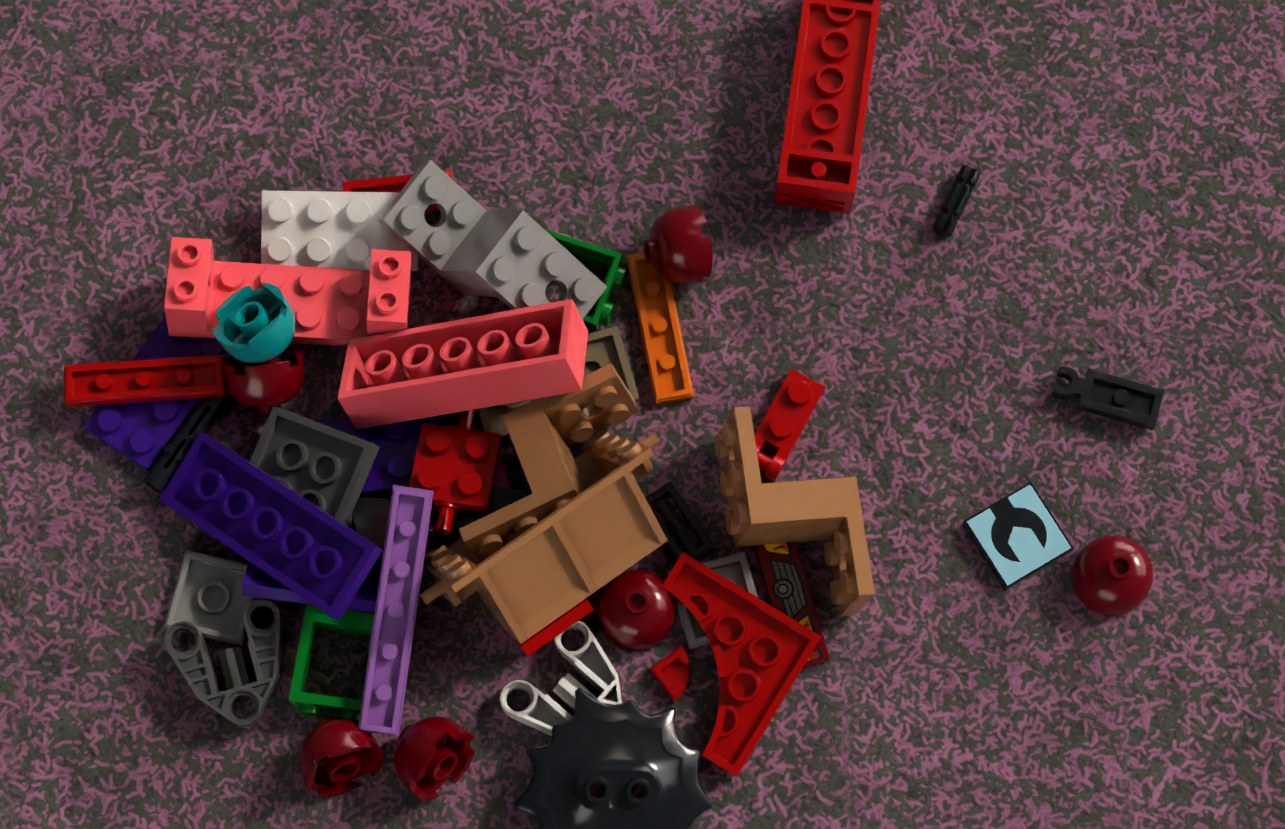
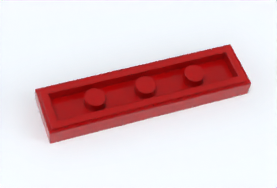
[64,355,226,407]

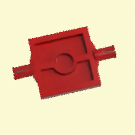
[409,409,502,535]

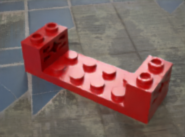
[774,0,881,214]

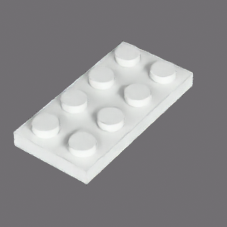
[261,190,418,271]

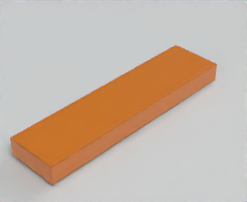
[626,253,694,406]

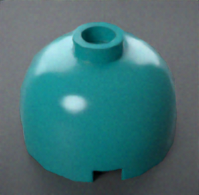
[213,283,295,364]

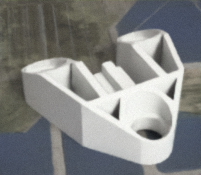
[500,621,622,736]

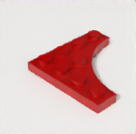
[662,552,821,777]

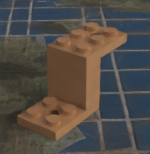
[459,363,640,562]
[715,406,875,617]

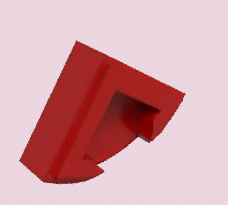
[649,646,690,704]

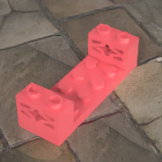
[164,237,411,346]

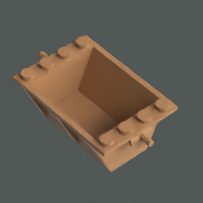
[420,430,668,644]

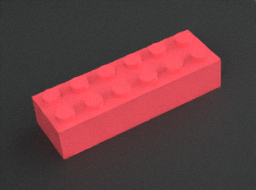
[338,299,588,430]

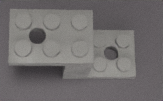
[378,160,607,319]

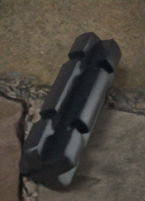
[933,165,980,238]

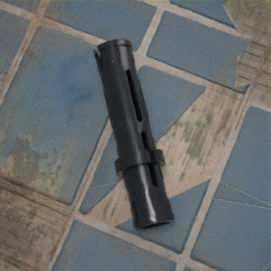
[143,392,232,495]

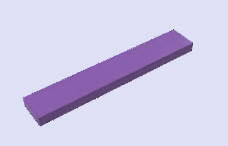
[358,485,434,737]

